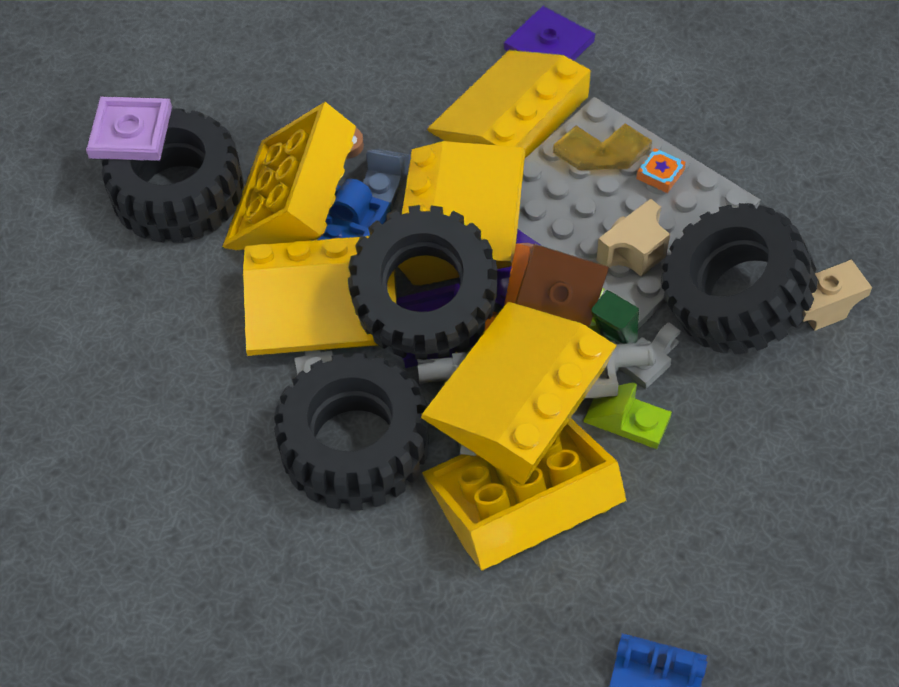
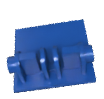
[609,633,707,687]

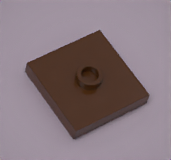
[515,243,609,328]

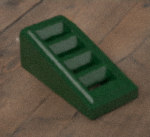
[592,290,639,344]

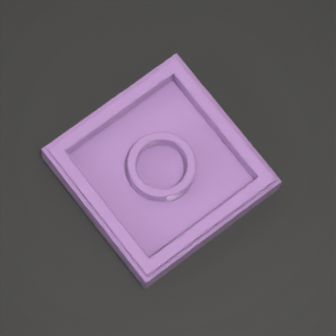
[86,97,172,161]

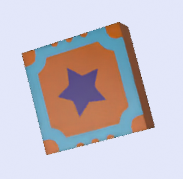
[636,148,686,193]

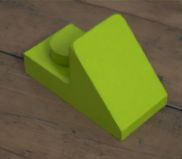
[584,383,672,449]

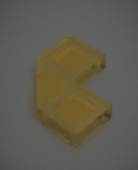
[553,123,652,171]

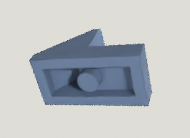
[363,149,411,210]

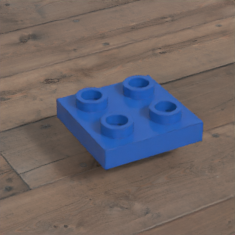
[311,178,391,241]

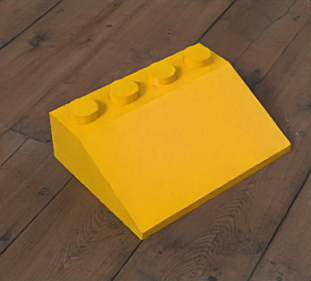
[427,50,591,158]
[222,102,356,250]
[398,141,525,285]
[243,236,397,356]
[421,302,616,485]
[422,418,626,571]

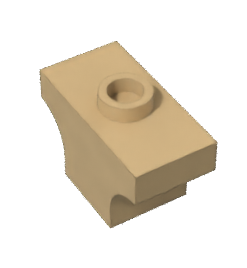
[596,198,670,276]
[802,260,872,331]

